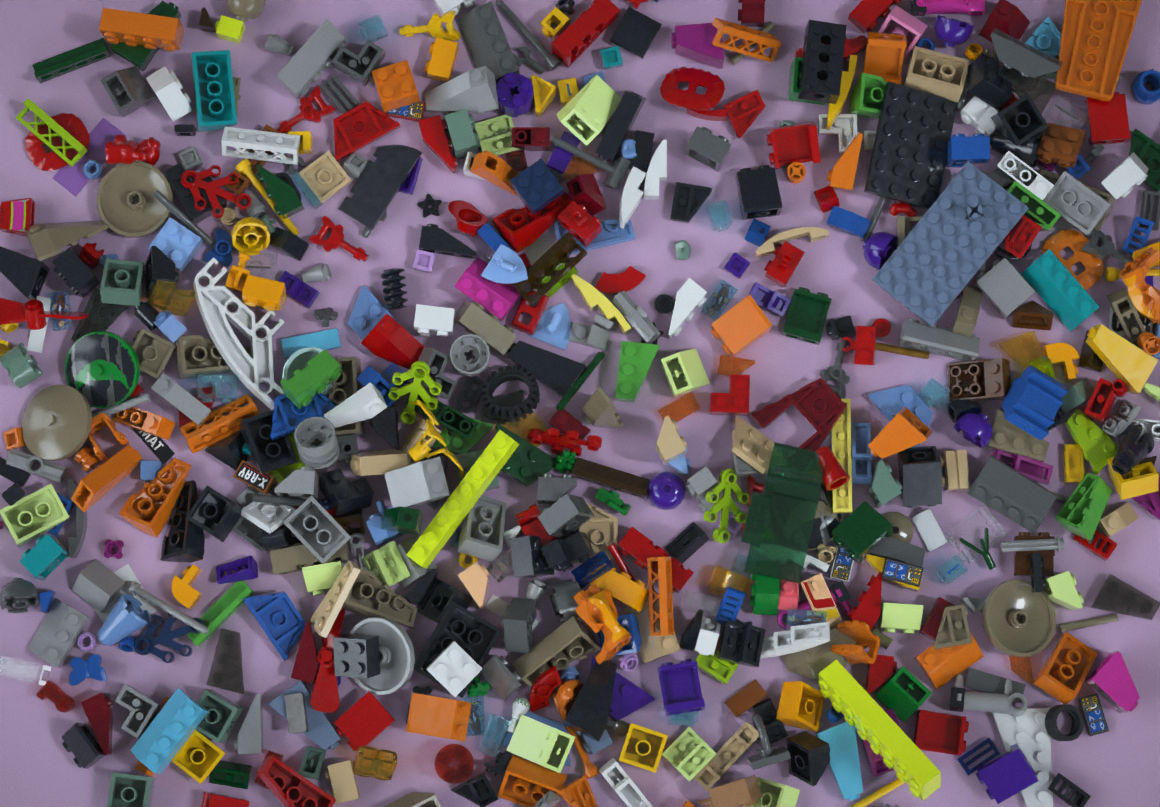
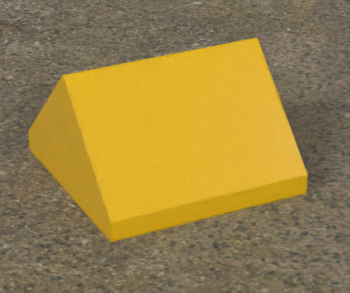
[172,729,225,784]

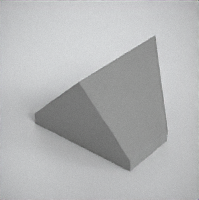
[731,451,762,478]

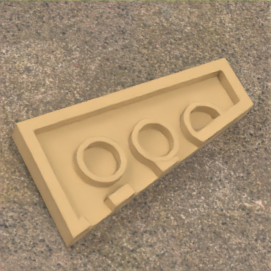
[309,560,361,638]

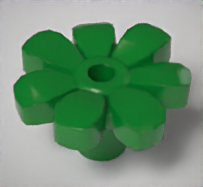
[555,450,576,474]
[467,677,491,697]

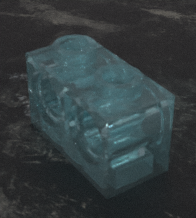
[196,375,237,403]

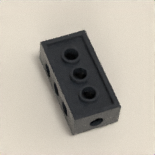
[798,20,847,104]

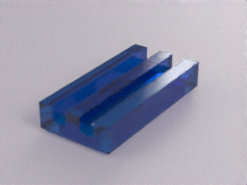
[571,551,614,589]
[957,738,1000,776]

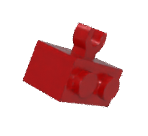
[558,200,602,247]
[764,241,805,288]
[842,326,877,365]

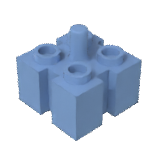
[366,500,406,546]

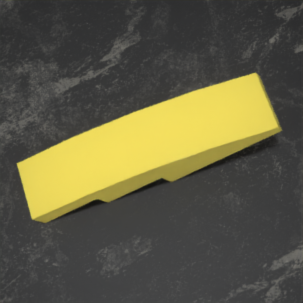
[571,274,631,334]

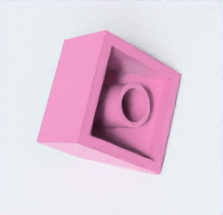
[878,5,928,63]

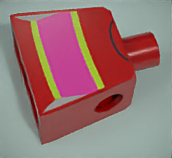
[0,198,35,237]

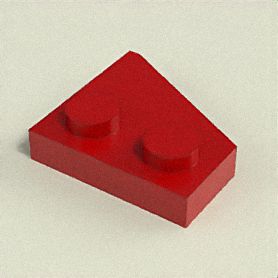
[723,89,766,139]
[1004,215,1042,259]

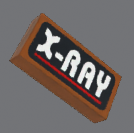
[233,460,276,495]

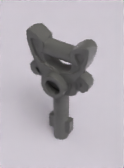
[1082,229,1133,264]
[820,338,850,399]

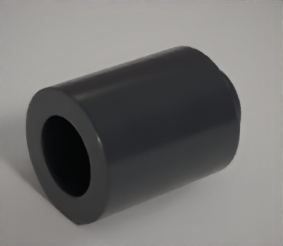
[134,301,159,331]
[260,527,291,550]

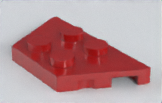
[333,101,401,161]

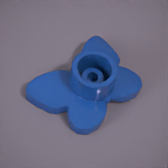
[204,228,236,267]
[69,654,107,686]

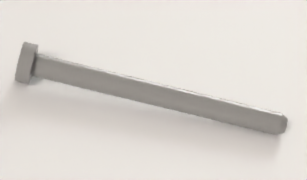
[128,581,209,634]

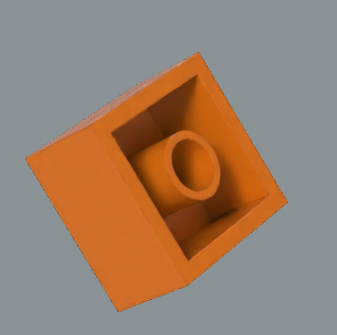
[371,60,420,113]

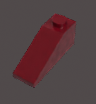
[291,621,320,684]
[81,692,114,756]

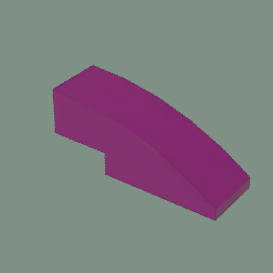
[992,450,1054,485]

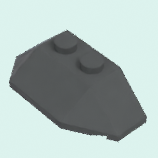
[991,28,1063,78]

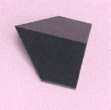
[205,430,248,471]
[451,772,498,807]

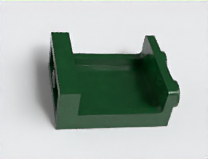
[782,287,832,345]
[832,501,893,563]

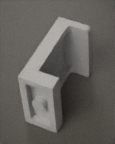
[974,258,1035,319]

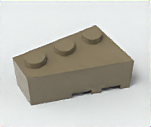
[454,302,517,355]
[986,409,1049,463]

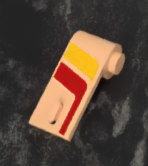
[800,573,843,630]

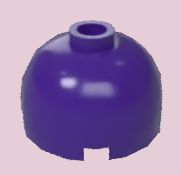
[935,15,974,48]
[863,232,898,270]
[953,412,993,449]
[647,471,686,510]

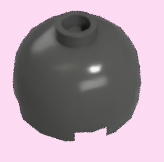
[0,578,40,613]

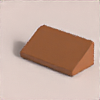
[724,679,768,718]

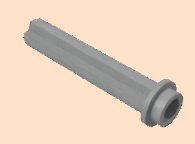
[1001,536,1064,552]

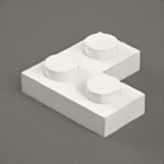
[818,114,857,153]

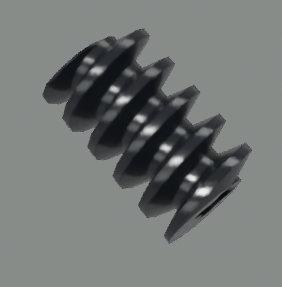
[381,268,408,310]

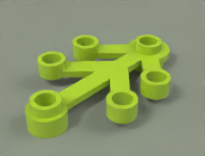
[388,361,442,424]
[704,468,750,544]

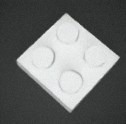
[241,492,296,534]

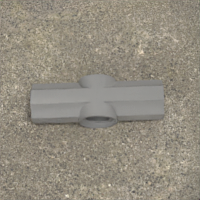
[611,291,660,344]
[6,448,67,483]

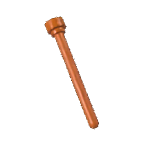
[551,691,600,779]

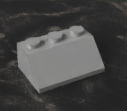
[274,467,320,499]
[27,599,91,668]

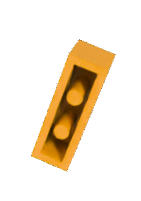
[587,563,649,612]

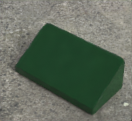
[209,760,252,789]

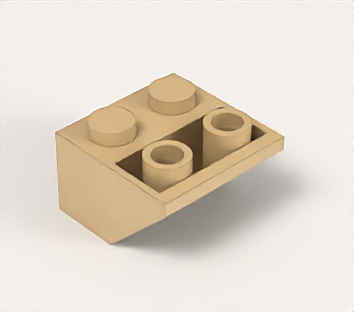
[655,415,687,465]

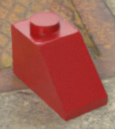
[865,655,897,694]

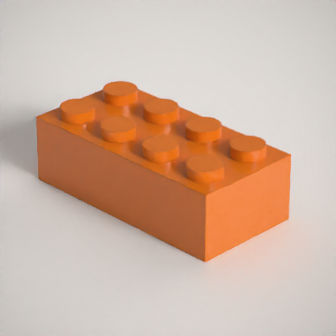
[99,8,184,52]

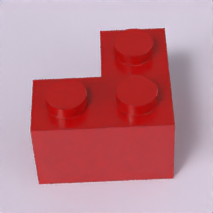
[709,374,750,416]

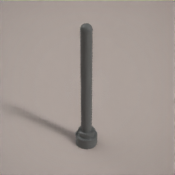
[496,0,562,71]

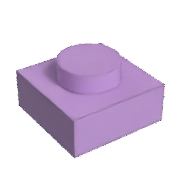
[413,249,436,273]

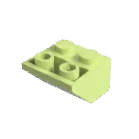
[660,348,710,398]
[1043,571,1084,611]

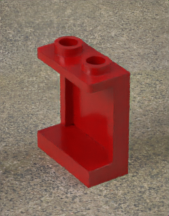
[1084,92,1130,146]
[766,122,821,169]
[334,691,396,752]
[913,710,969,756]

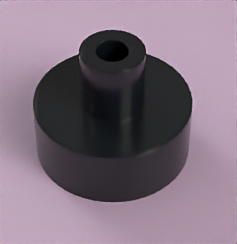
[555,0,575,15]

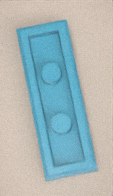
[281,328,341,359]

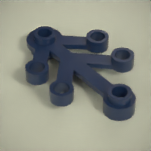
[134,610,205,663]

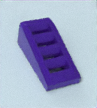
[216,555,258,584]

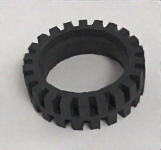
[482,365,540,422]

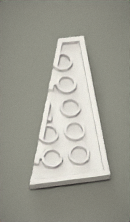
[991,708,1053,807]

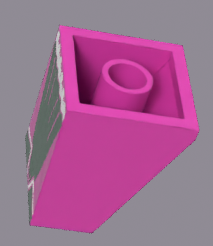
[1085,651,1140,713]

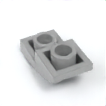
[1101,399,1141,437]

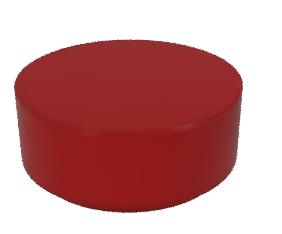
[872,318,891,338]

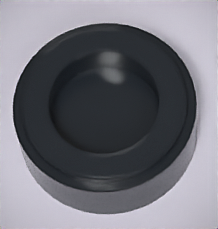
[655,294,674,314]

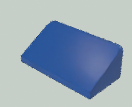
[477,223,512,252]

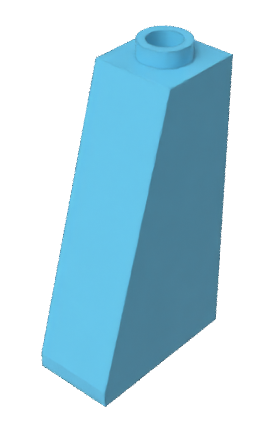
[816,722,863,802]

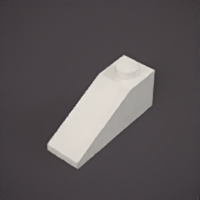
[324,382,387,428]

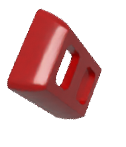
[511,290,549,335]

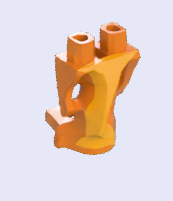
[1119,247,1160,325]
[573,584,632,664]

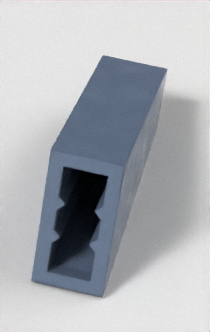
[269,681,342,751]

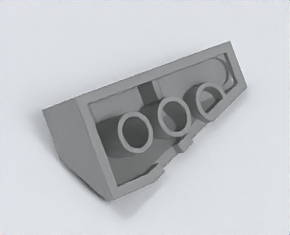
[424,66,499,114]

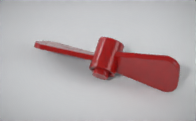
[0,298,89,330]
[310,608,345,713]

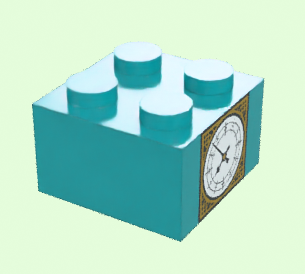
[20,534,69,580]

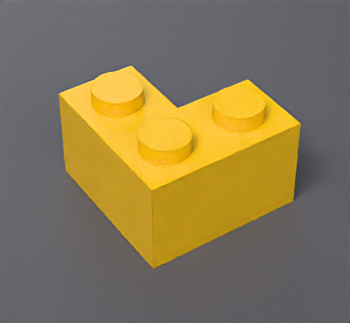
[1108,457,1158,500]

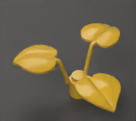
[408,400,464,478]

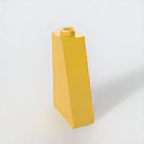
[1086,324,1158,394]

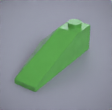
[849,73,887,118]

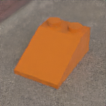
[1033,632,1098,704]
[406,693,471,741]

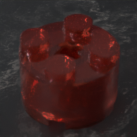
[435,744,475,784]

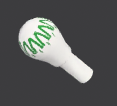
[507,697,530,734]

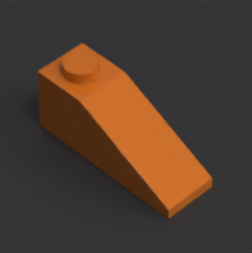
[827,132,863,190]

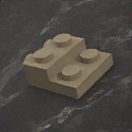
[132,328,177,379]

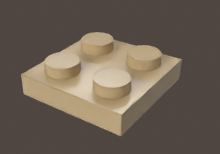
[298,151,352,204]

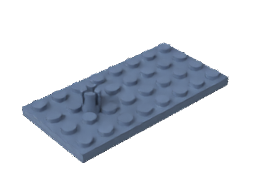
[872,161,1029,327]

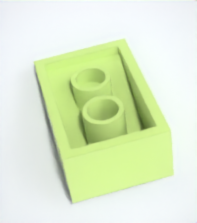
[0,484,70,548]

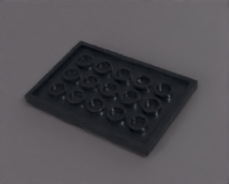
[864,82,957,210]

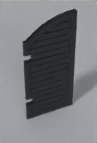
[339,145,422,230]

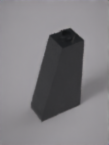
[596,90,646,162]
[507,340,586,398]

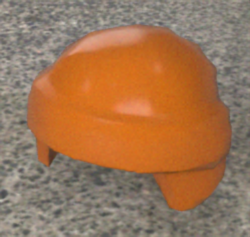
[556,679,583,720]

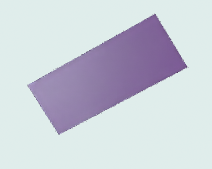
[53,118,126,197]

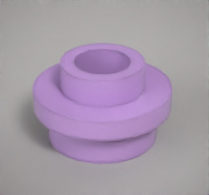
[77,632,97,651]
[619,653,638,672]

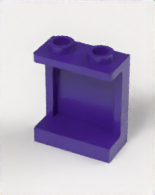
[658,659,705,716]
[976,743,1039,804]

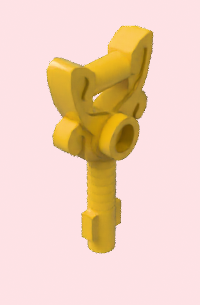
[399,11,461,41]

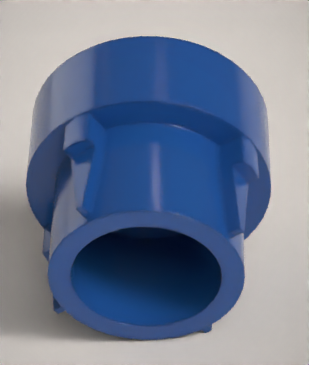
[1131,69,1160,105]

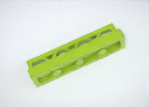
[16,98,87,167]

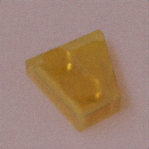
[999,330,1048,370]

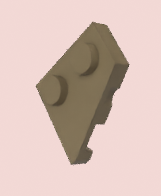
[934,604,972,650]

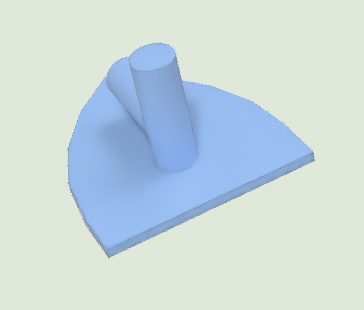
[481,244,528,284]
[530,303,571,350]

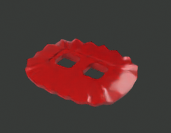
[660,67,725,111]
[25,113,90,171]

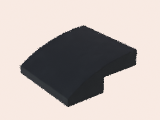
[610,7,662,59]
[717,620,765,667]

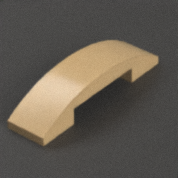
[755,227,830,258]
[694,721,759,791]

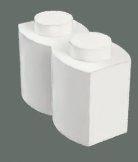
[960,96,998,136]

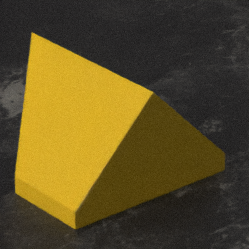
[531,75,556,117]

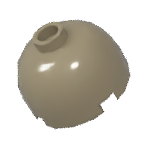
[227,0,266,22]

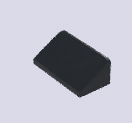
[665,522,709,564]

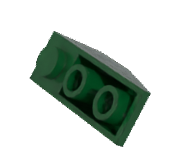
[256,165,304,219]

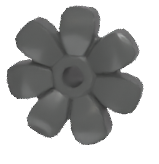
[314,307,338,327]

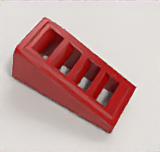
[1073,530,1118,561]

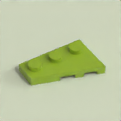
[1064,409,1118,475]

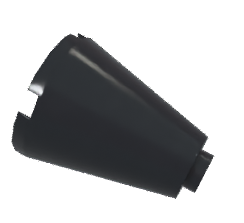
[990,131,1043,168]

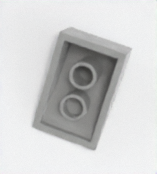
[384,457,450,508]
[283,495,352,564]
[457,495,507,562]

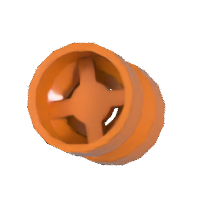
[1137,332,1160,355]
[74,446,101,473]

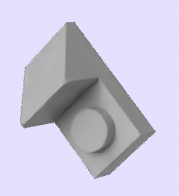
[569,322,611,351]

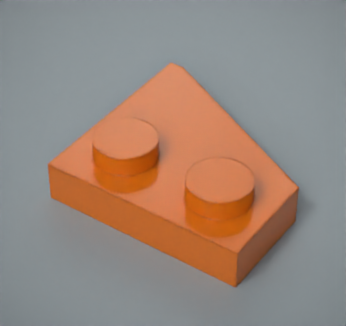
[559,775,598,807]

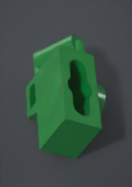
[594,487,631,515]

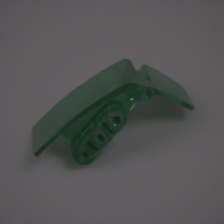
[741,442,823,583]

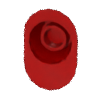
[448,200,488,237]

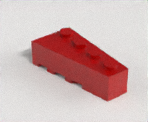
[551,0,620,68]
[618,527,694,593]
[256,756,336,807]

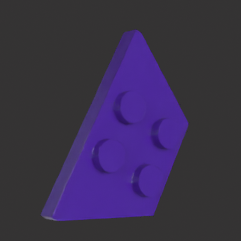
[590,656,655,721]

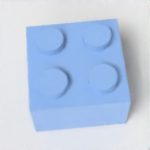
[148,218,204,273]

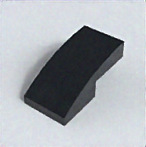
[629,130,655,172]
[752,698,788,744]

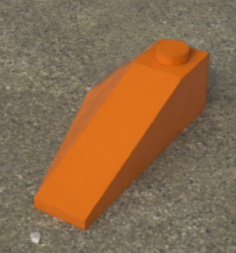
[119,458,192,538]

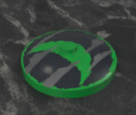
[65,331,140,408]

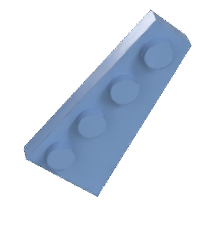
[553,220,635,255]

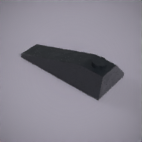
[161,480,205,563]
[564,660,617,742]

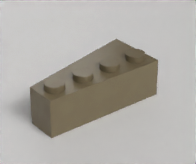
[329,356,365,437]
[513,616,601,687]

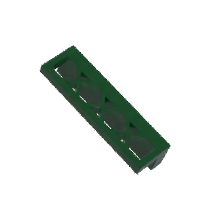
[33,38,111,84]

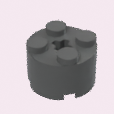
[548,579,580,623]

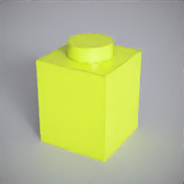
[214,15,245,44]

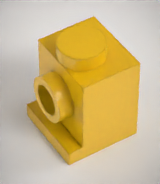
[540,7,570,39]

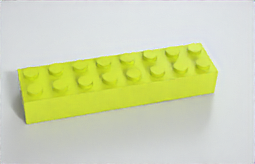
[818,659,941,801]

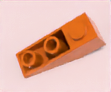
[470,150,518,196]
[113,407,175,441]

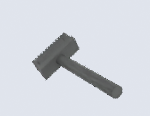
[551,136,631,189]

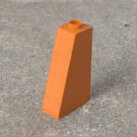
[71,445,142,512]

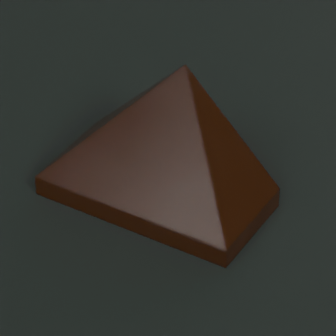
[1012,300,1054,330]

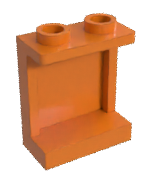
[863,32,907,84]

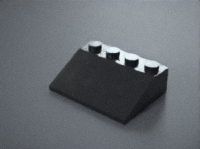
[414,601,502,698]

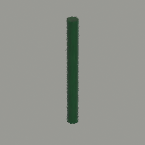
[556,351,605,412]

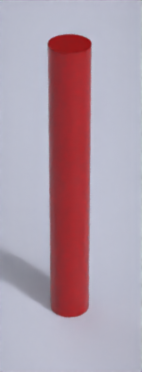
[607,543,636,582]

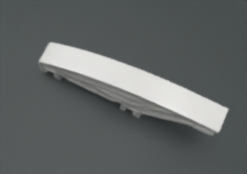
[193,257,285,410]

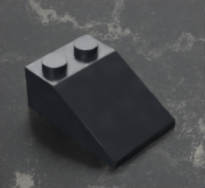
[239,410,298,474]

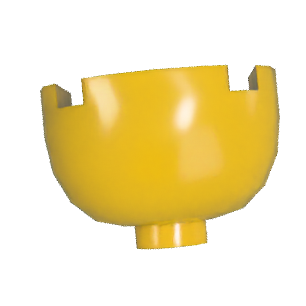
[231,217,270,256]

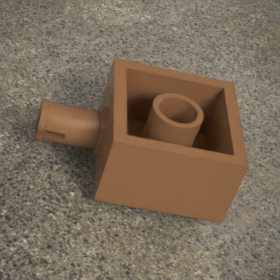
[698,775,762,807]

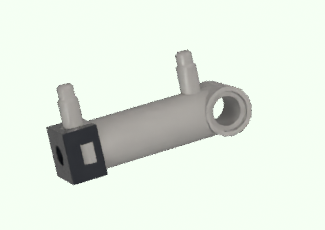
[949,675,1027,717]

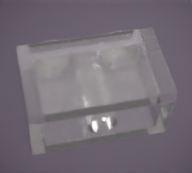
[678,588,721,619]

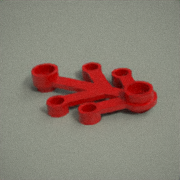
[180,165,252,218]
[527,428,602,456]

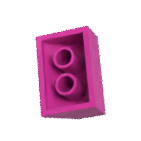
[454,257,521,321]

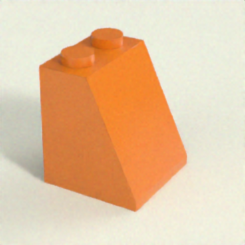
[710,294,772,357]
[868,406,933,459]

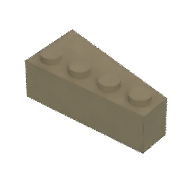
[270,542,351,575]

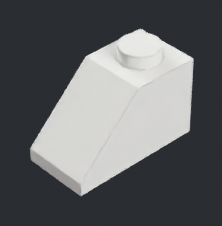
[695,616,721,655]

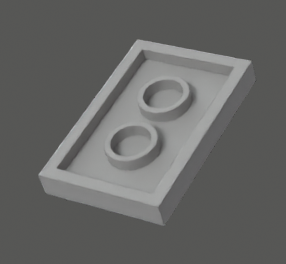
[1043,171,1112,235]

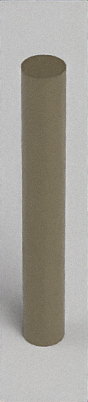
[730,21,775,65]
[1059,613,1118,633]

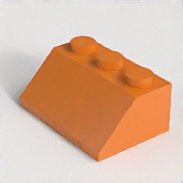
[914,633,984,690]
[498,755,567,807]

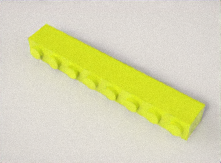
[406,430,520,569]

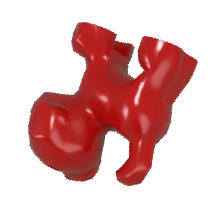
[105,135,161,166]

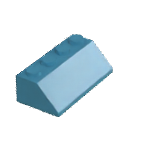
[130,688,209,774]

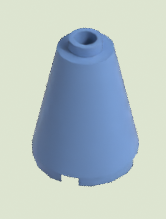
[98,594,151,646]

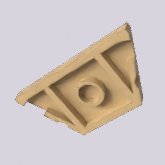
[731,415,793,474]
[578,501,618,574]

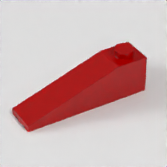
[492,192,573,253]
[361,313,424,370]

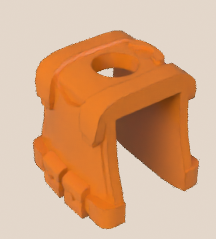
[88,413,130,462]
[830,621,880,664]

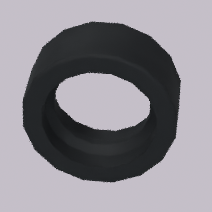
[1045,704,1084,741]

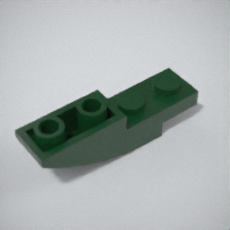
[405,394,479,440]

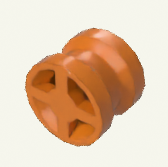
[786,162,806,184]

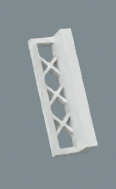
[221,126,300,165]

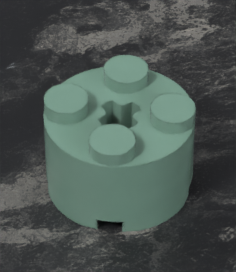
[0,343,43,388]

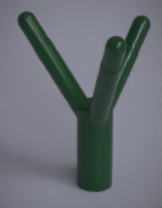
[959,528,996,570]

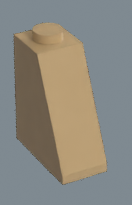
[350,448,411,476]

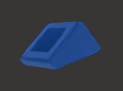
[745,219,771,247]
[38,591,55,613]

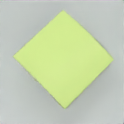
[475,114,519,156]
[362,541,411,587]
[662,727,717,782]

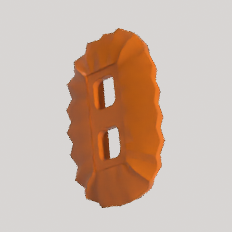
[1041,229,1103,290]

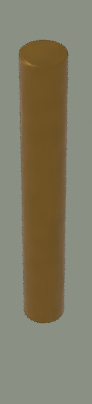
[876,342,930,359]

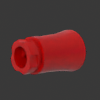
[812,446,850,491]

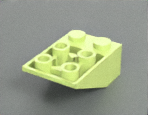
[556,74,622,146]
[506,714,575,773]

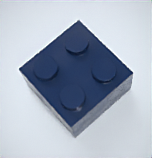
[510,159,564,215]

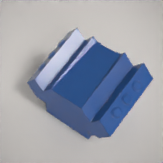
[1001,365,1068,440]

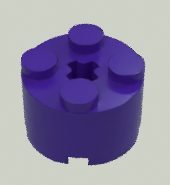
[496,72,534,117]

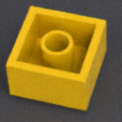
[618,723,668,773]

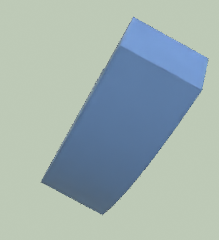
[851,422,872,485]

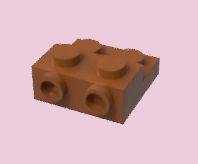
[1037,123,1085,168]

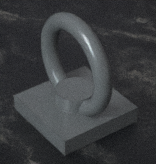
[747,713,791,770]

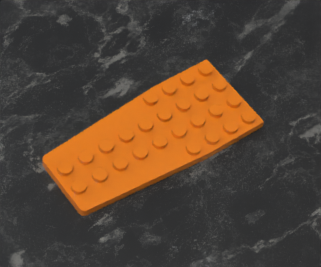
[1055,0,1142,102]

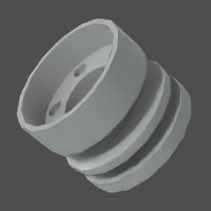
[449,334,490,377]
[294,417,340,469]

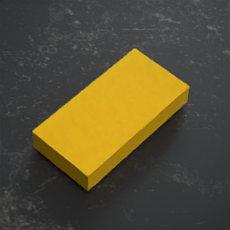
[1063,444,1085,483]

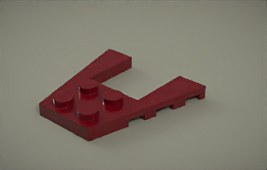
[751,378,847,472]

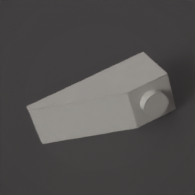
[151,373,211,426]
[234,694,264,754]

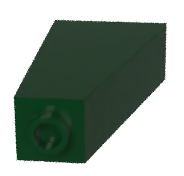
[110,1,181,71]
[381,506,423,536]

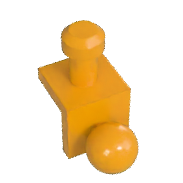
[225,252,251,292]

